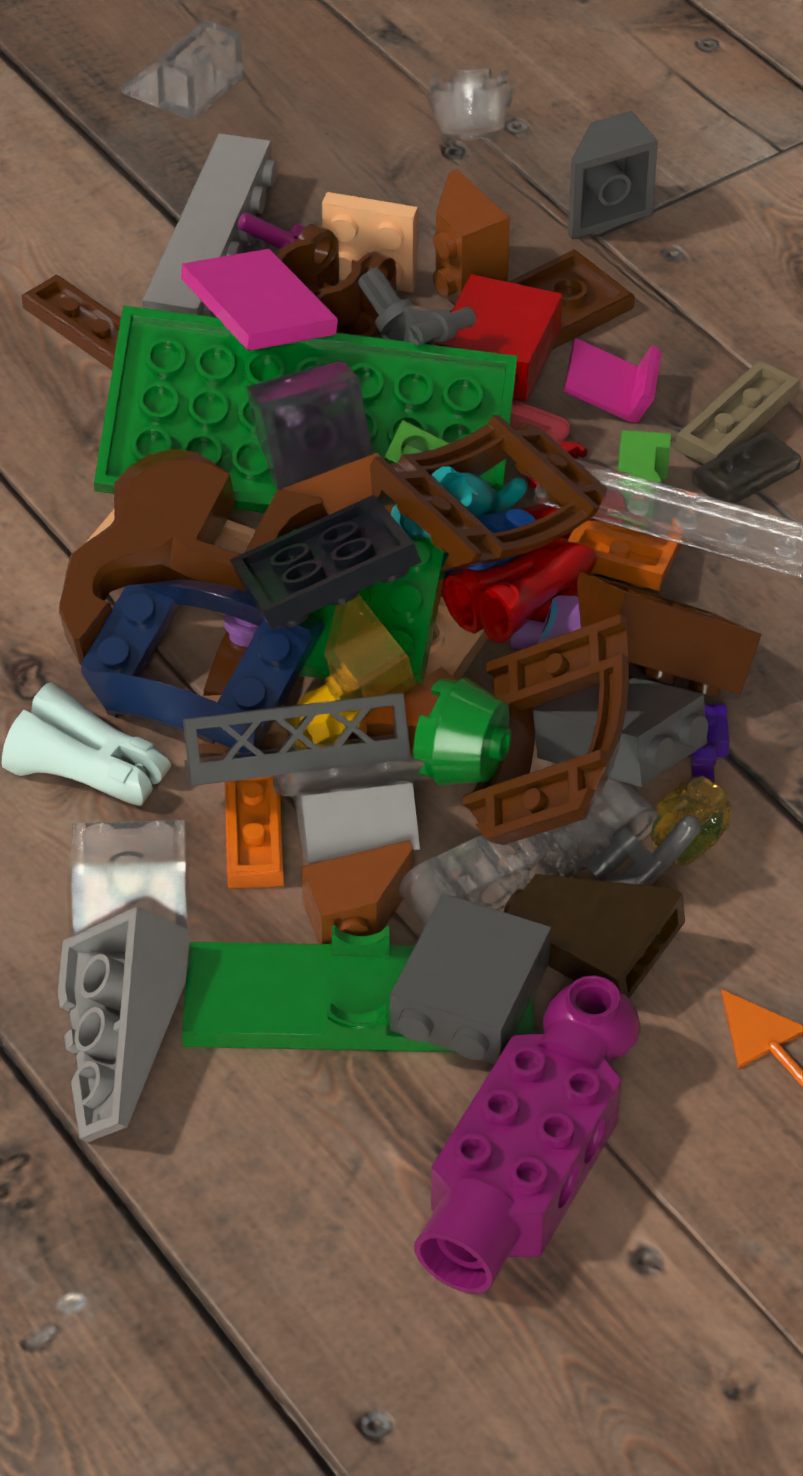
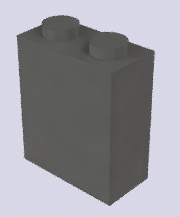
[533,676,708,787]
[390,893,551,1065]

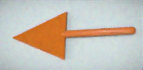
[721,989,803,1087]

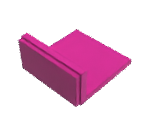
[563,338,662,423]

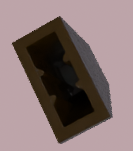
[504,874,686,998]

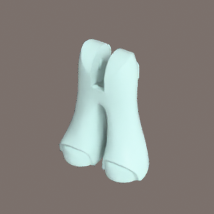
[1,682,171,806]

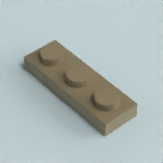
[675,360,800,470]

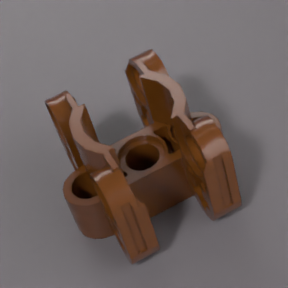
[276,223,396,338]

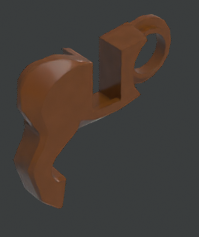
[59,449,329,665]

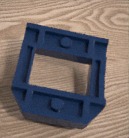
[81,579,325,753]

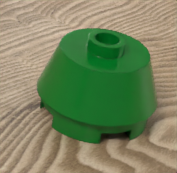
[413,677,511,786]

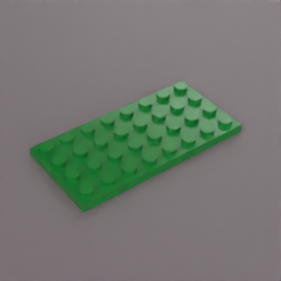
[94,305,517,515]

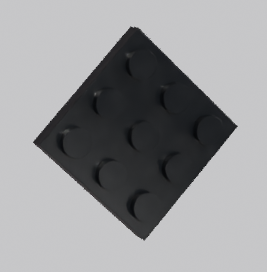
[230,495,421,631]

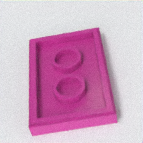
[181,249,338,351]

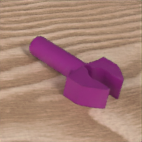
[238,213,305,249]

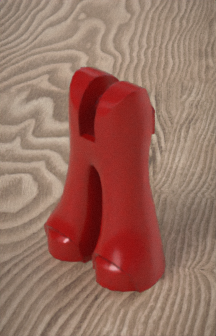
[441,537,597,643]

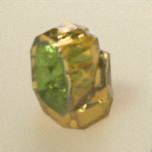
[650,776,732,867]

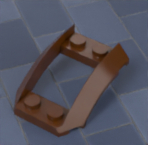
[370,415,608,571]
[462,614,629,845]

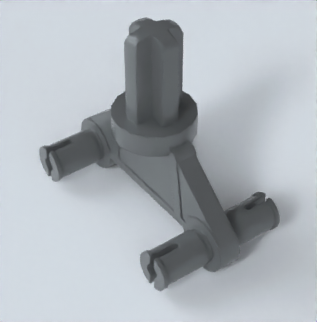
[358,268,476,346]

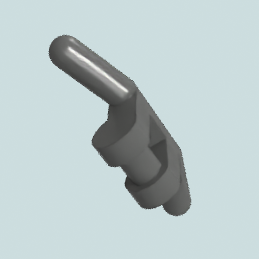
[583,816,701,886]

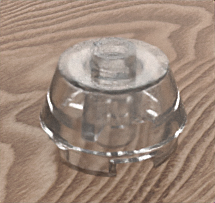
[426,68,515,140]

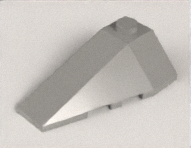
[58,907,190,1142]

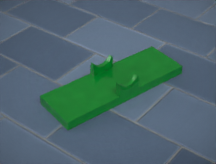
[181,925,534,1052]

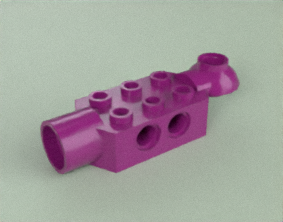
[414,976,641,1293]

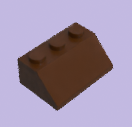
[577,572,762,698]

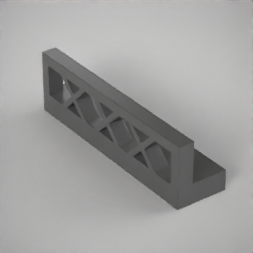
[183,693,411,786]

